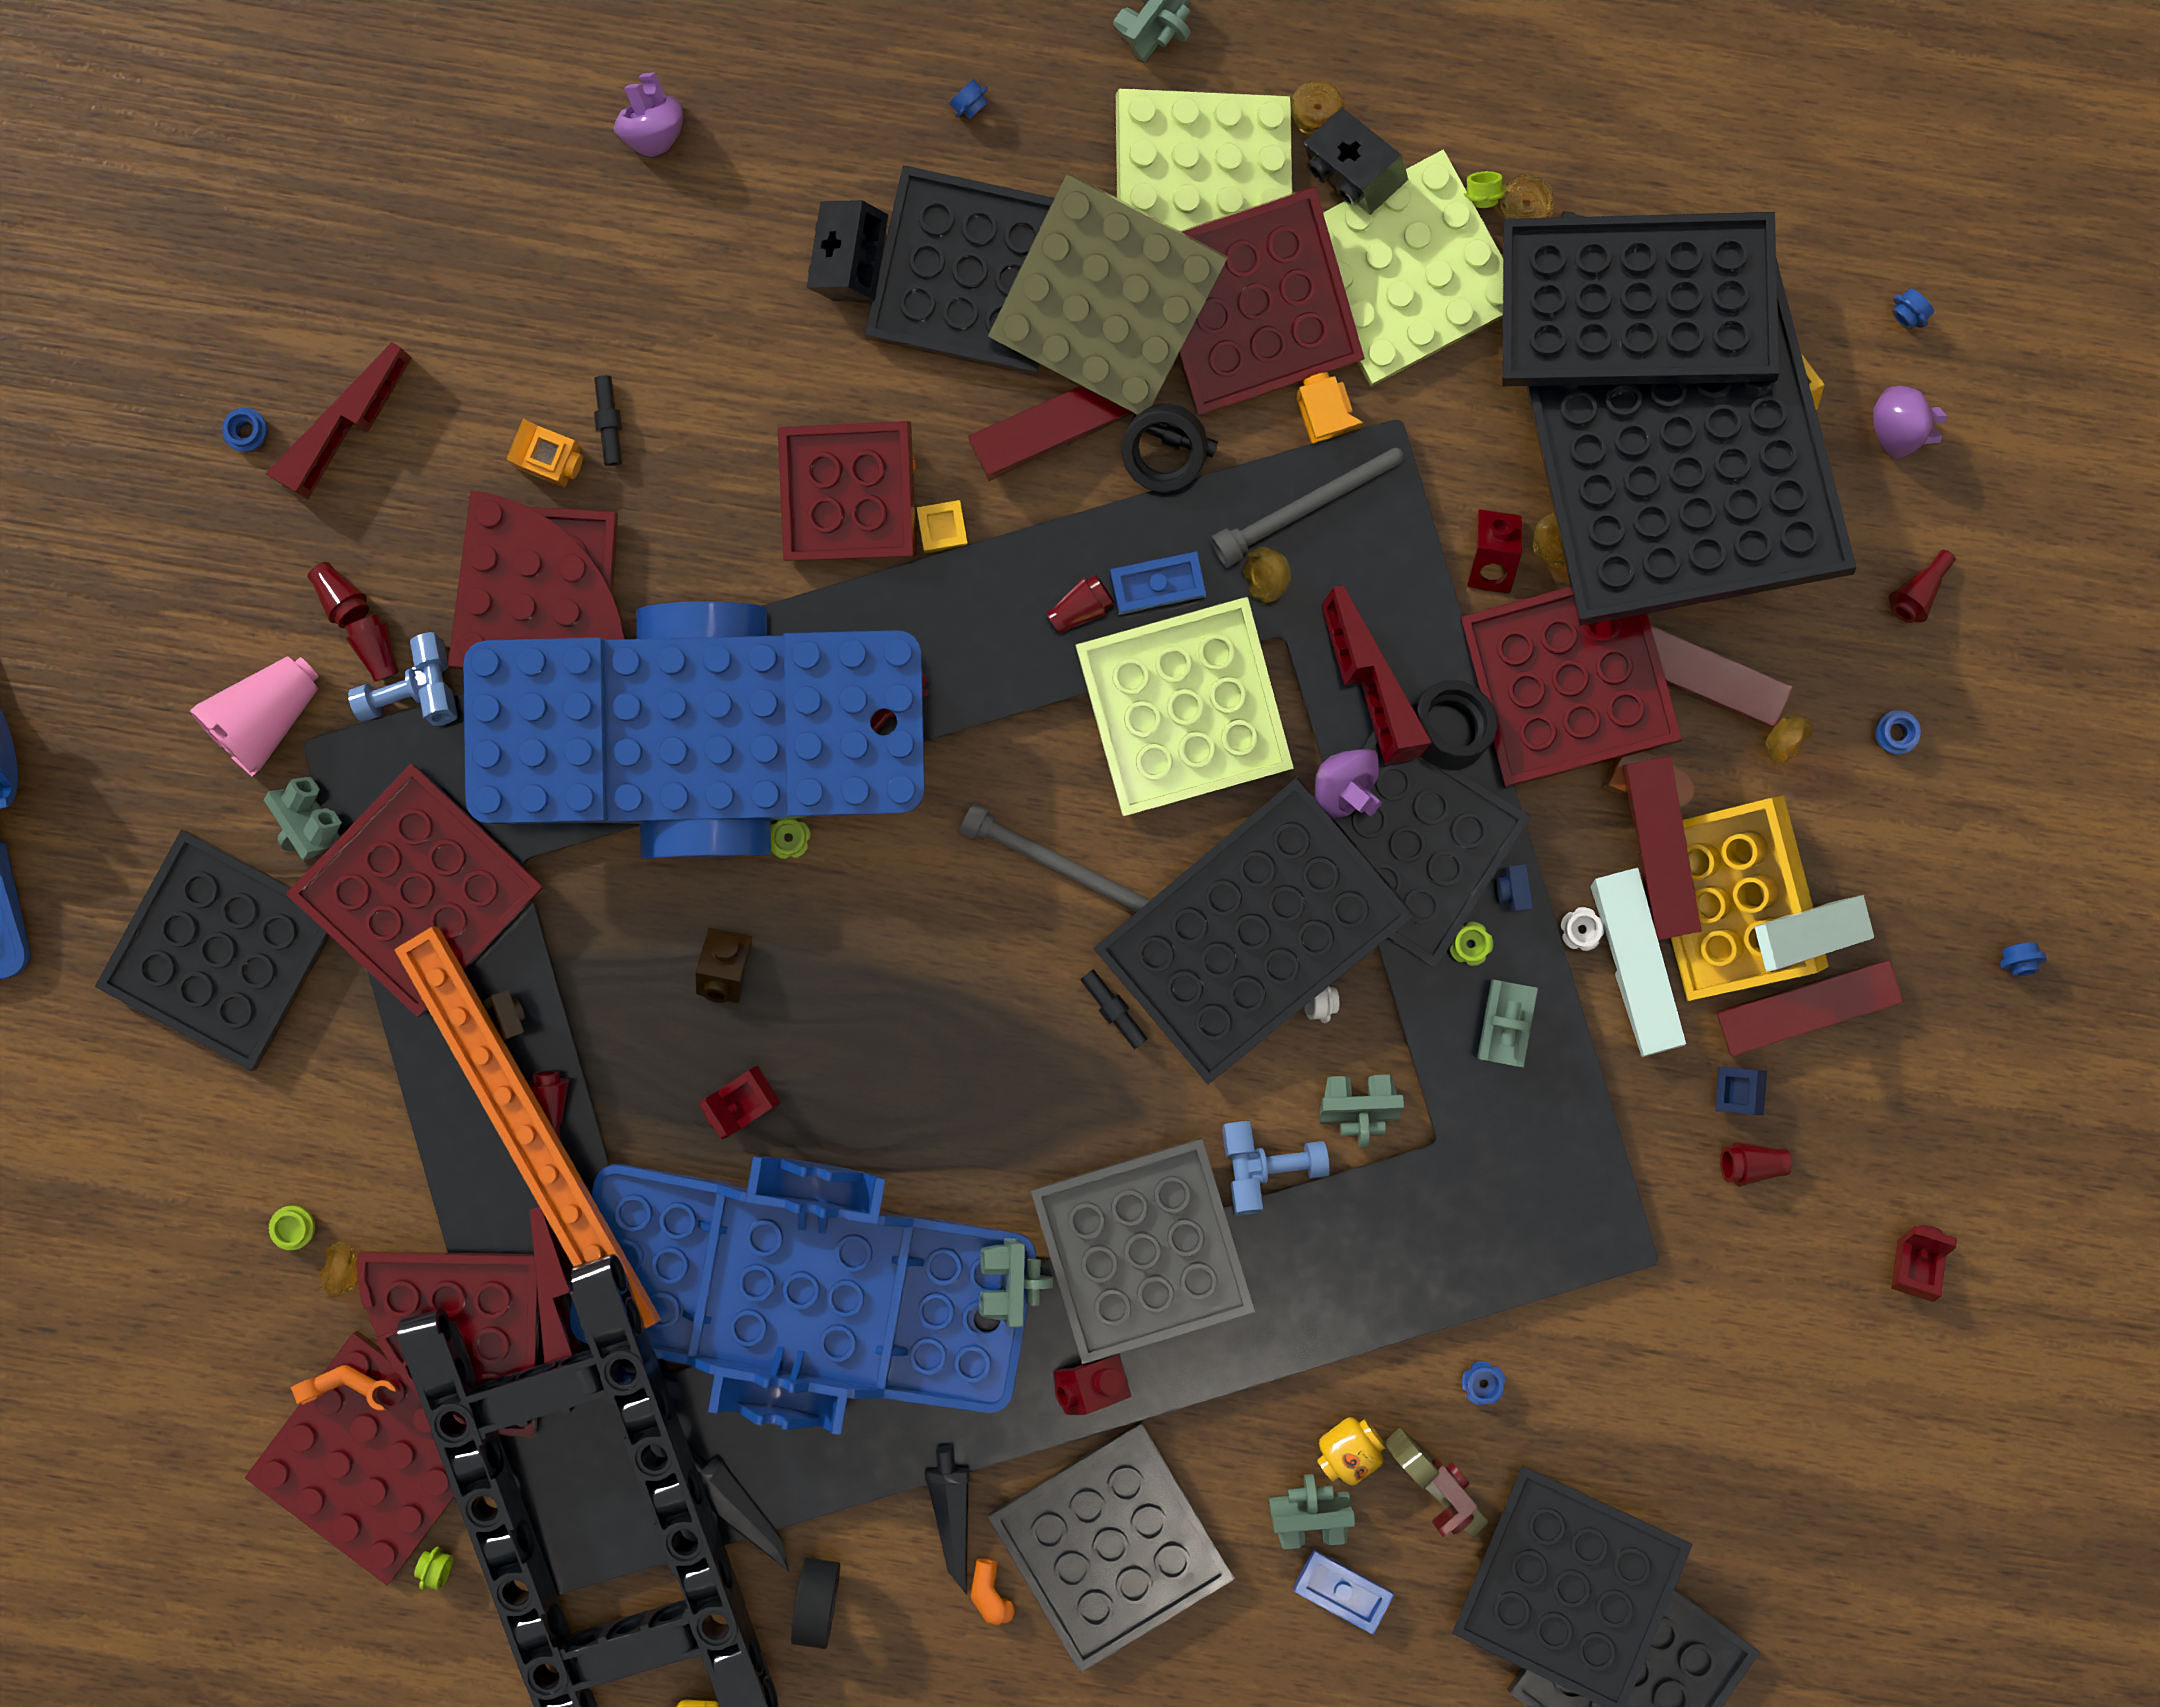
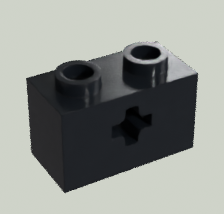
[1303,107,1409,215]
[807,200,889,301]

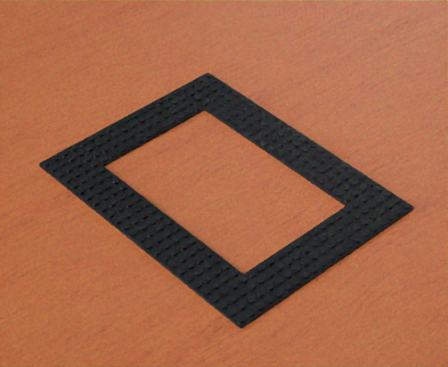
[304,419,1658,1595]

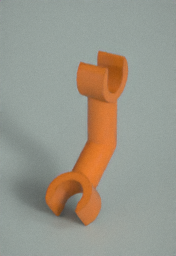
[290,1365,399,1411]

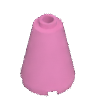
[189,656,319,777]

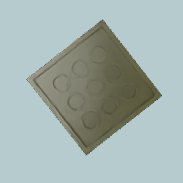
[988,172,1228,415]

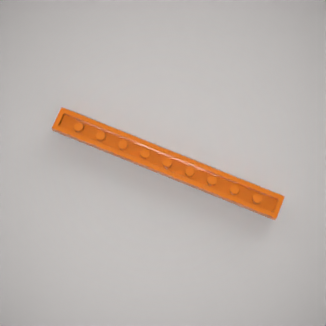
[394,926,661,1328]

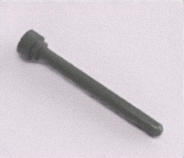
[1210,448,1404,568]
[958,801,1150,912]

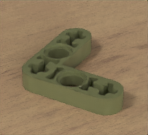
[1384,1427,1490,1538]

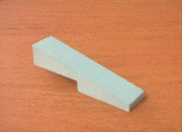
[1590,867,1686,1057]
[1755,895,1874,972]

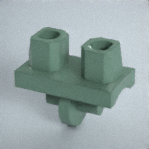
[1113,0,1191,62]
[264,777,342,861]
[1477,979,1538,1068]
[1319,1074,1404,1148]
[979,1238,1053,1327]
[1269,1474,1355,1549]

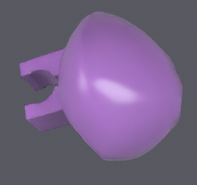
[613,72,684,157]
[1873,385,1947,460]
[1314,749,1382,819]

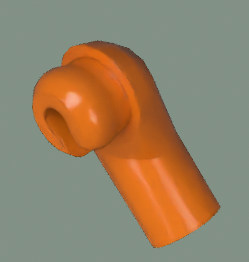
[971,1558,1015,1626]

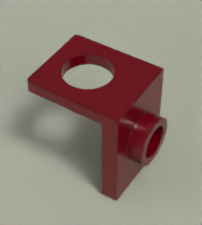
[1467,509,1522,593]

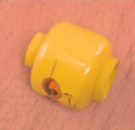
[1317,1417,1386,1486]

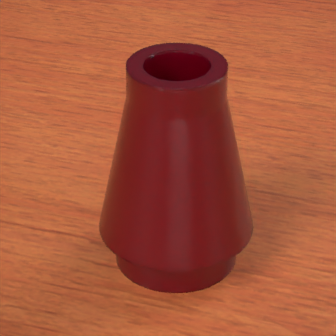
[308,562,369,629]
[1046,574,1115,634]
[345,613,399,682]
[1720,1142,1792,1187]

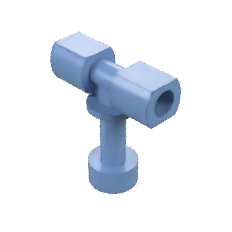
[348,632,458,726]
[1222,1121,1329,1216]

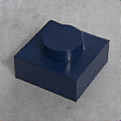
[1497,864,1533,912]
[1715,1067,1767,1115]

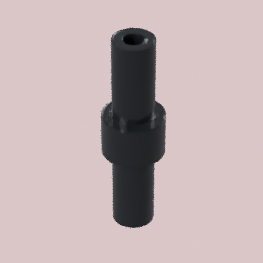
[594,375,622,466]
[1132,414,1218,458]
[1080,969,1148,1050]

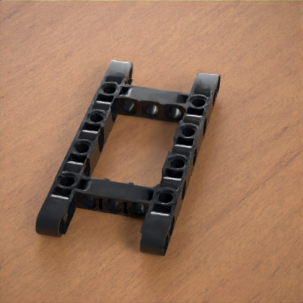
[397,1254,779,1707]

